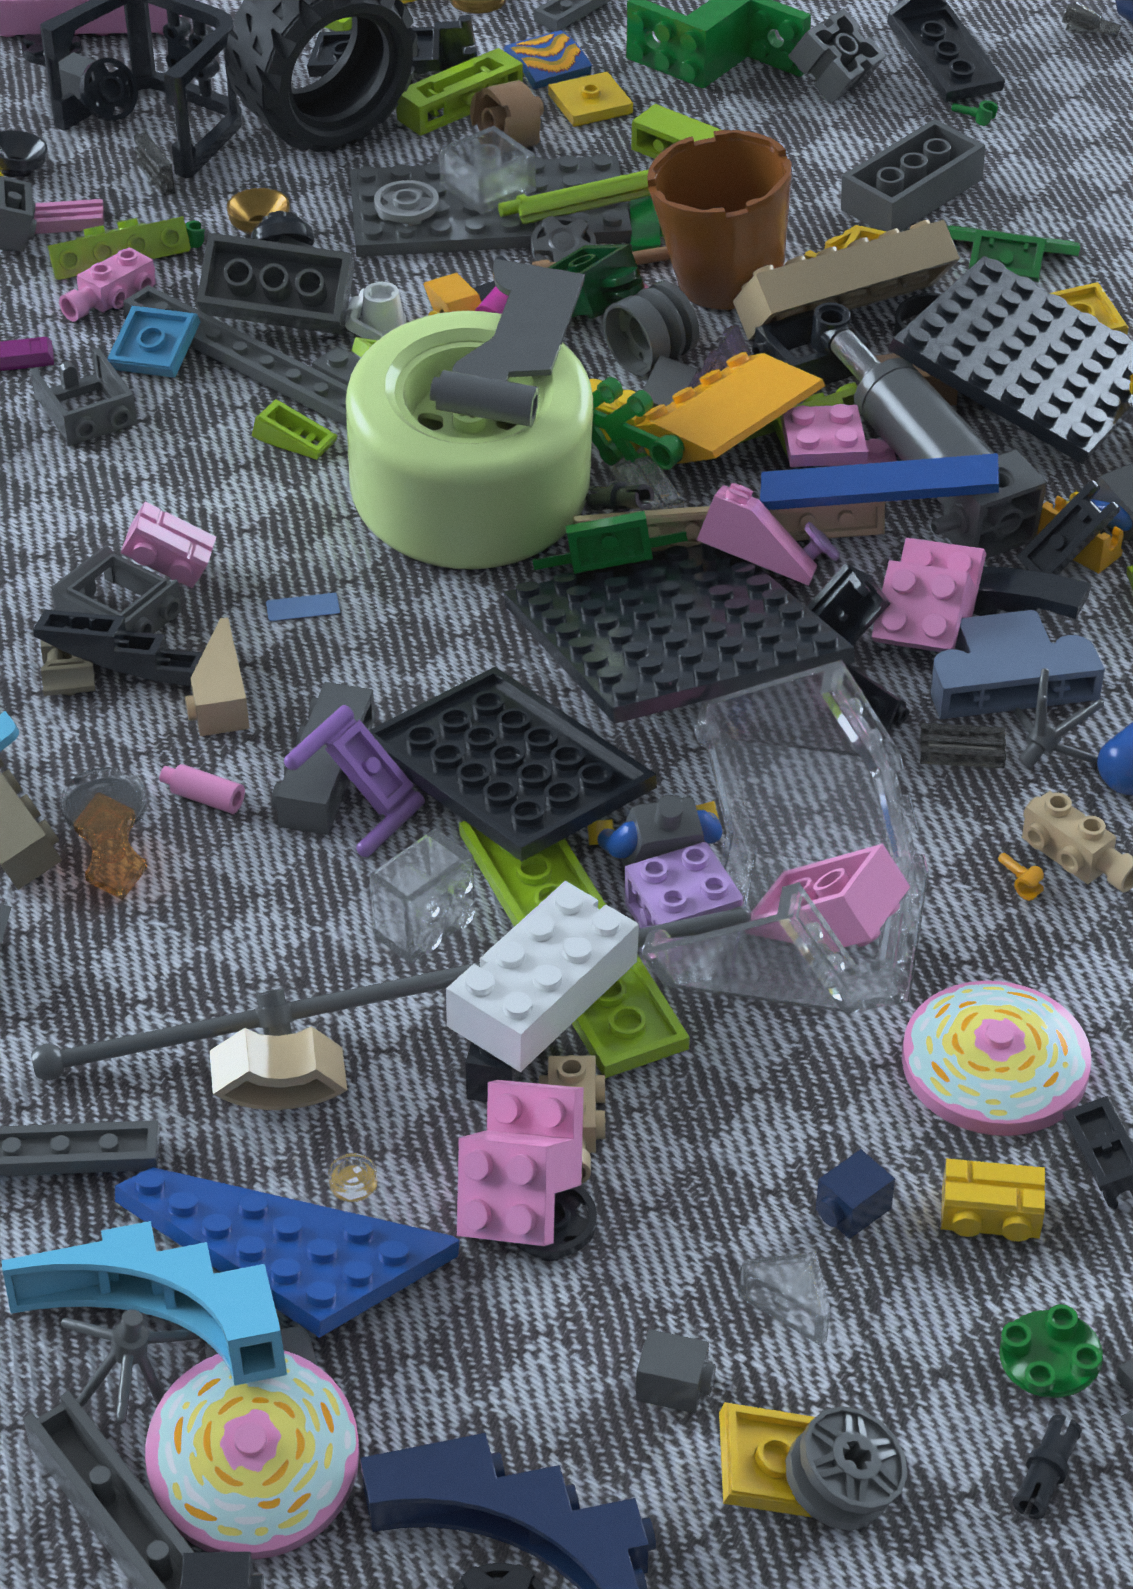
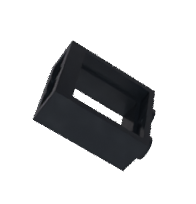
[752,309,868,385]

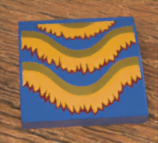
[504,30,592,90]

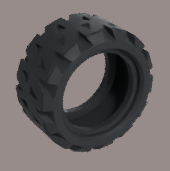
[226,0,418,152]

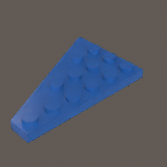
[115,1167,460,1338]

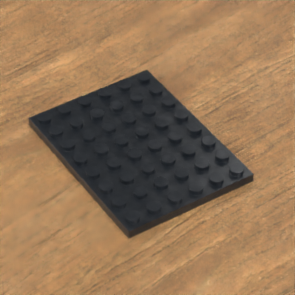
[503,542,855,724]

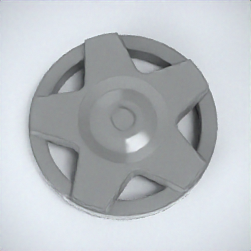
[374,180,439,226]

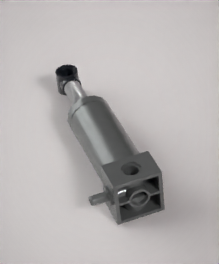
[811,302,1047,559]

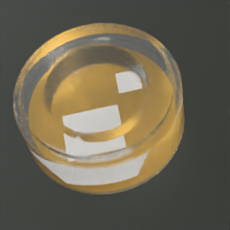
[328,1153,378,1202]

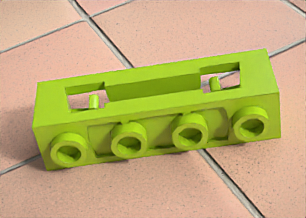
[396,48,523,136]

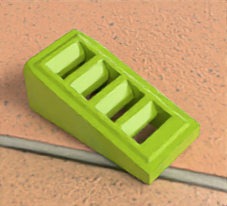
[252,399,338,460]

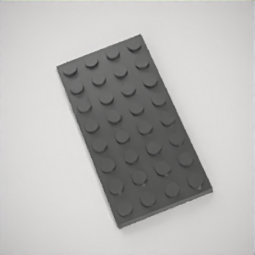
[350,154,632,257]

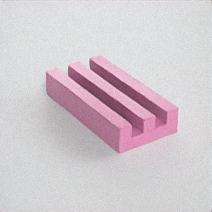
[34,199,104,234]

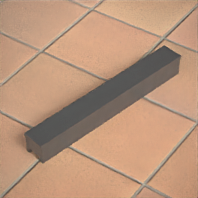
[23,1391,194,1589]

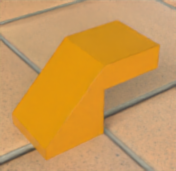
[423,273,481,313]

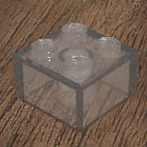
[439,126,536,214]
[369,828,475,964]

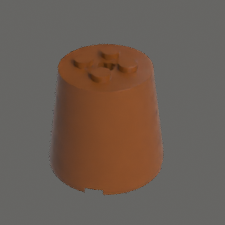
[647,130,792,310]

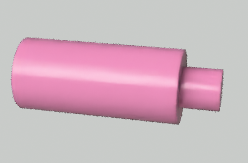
[159,764,245,814]

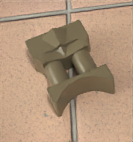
[40,640,96,696]

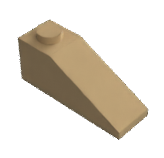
[185,617,250,736]

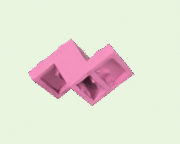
[781,404,897,467]
[871,537,986,652]
[457,1080,584,1246]

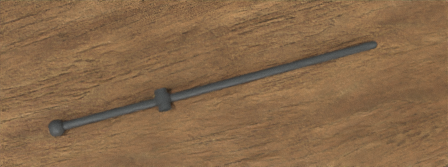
[31,908,751,1081]

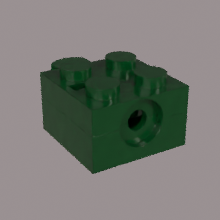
[548,244,645,319]

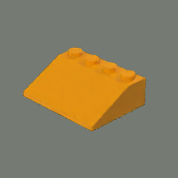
[635,352,825,467]

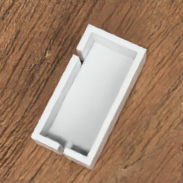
[446,881,639,1072]

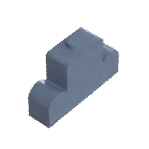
[930,610,1105,719]

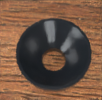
[0,130,48,178]
[251,211,315,246]

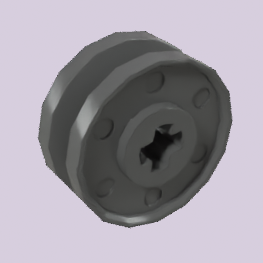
[785,1406,907,1531]

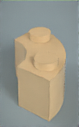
[210,1026,347,1110]

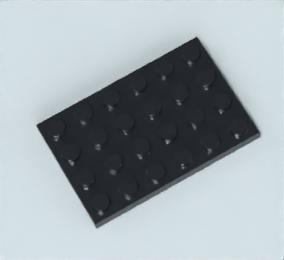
[369,667,657,862]

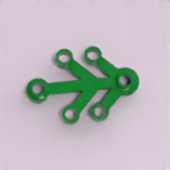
[592,377,685,479]

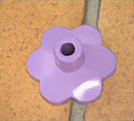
[803,522,840,561]

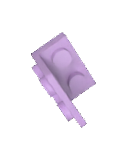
[625,842,743,963]

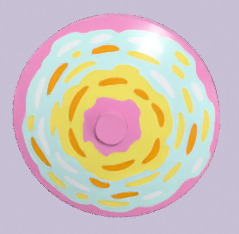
[902,981,1092,1136]
[145,1351,359,1559]

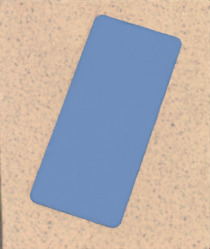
[266,593,340,621]

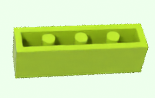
[631,104,721,159]

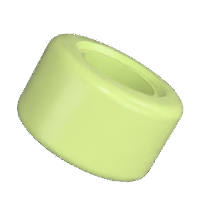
[346,311,593,570]

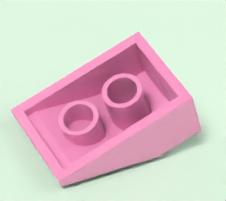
[697,483,818,586]
[744,844,910,949]

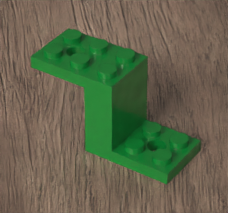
[626,0,811,89]

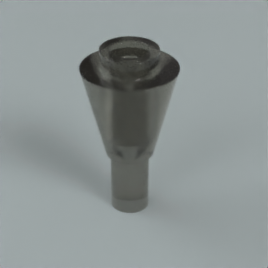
[1062,0,1122,37]

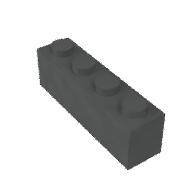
[271,682,375,835]

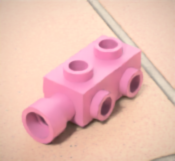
[59,247,156,322]

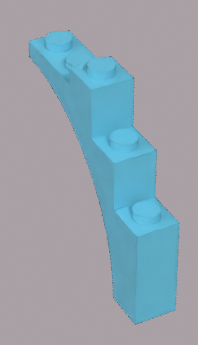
[2,1221,287,1385]

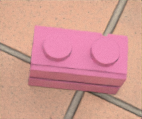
[121,501,216,588]

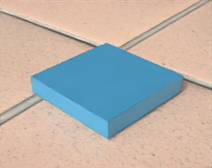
[107,306,200,378]

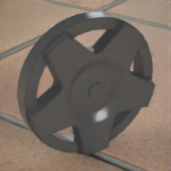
[531,216,596,262]

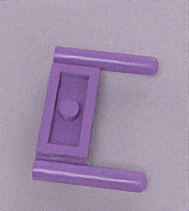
[284,705,425,857]

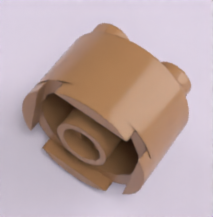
[470,80,544,155]

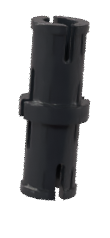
[586,482,654,513]
[1013,1415,1082,1519]

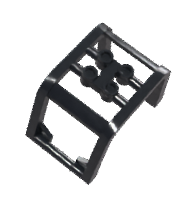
[40,0,242,178]

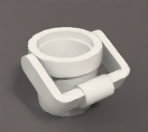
[345,282,407,340]

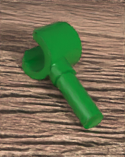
[951,100,998,126]
[185,221,205,248]

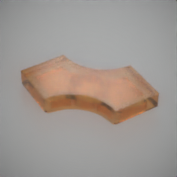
[73,792,147,900]

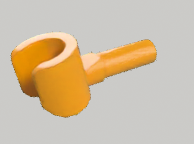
[998,853,1044,901]

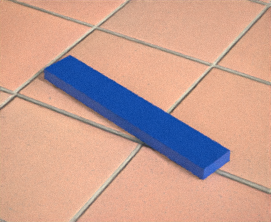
[760,453,999,510]

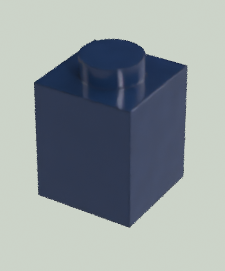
[816,1149,895,1239]

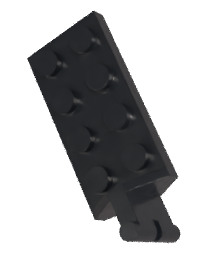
[887,0,1005,103]
[307,15,478,78]

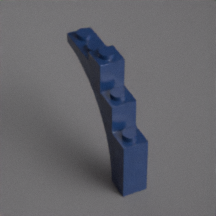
[360,1433,656,1589]

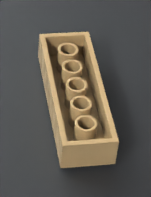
[733,220,960,340]

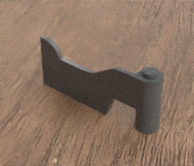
[430,259,585,427]

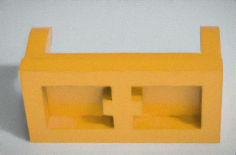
[1037,496,1123,574]

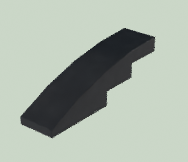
[973,567,1091,619]
[33,609,203,686]

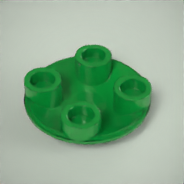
[999,1304,1103,1398]

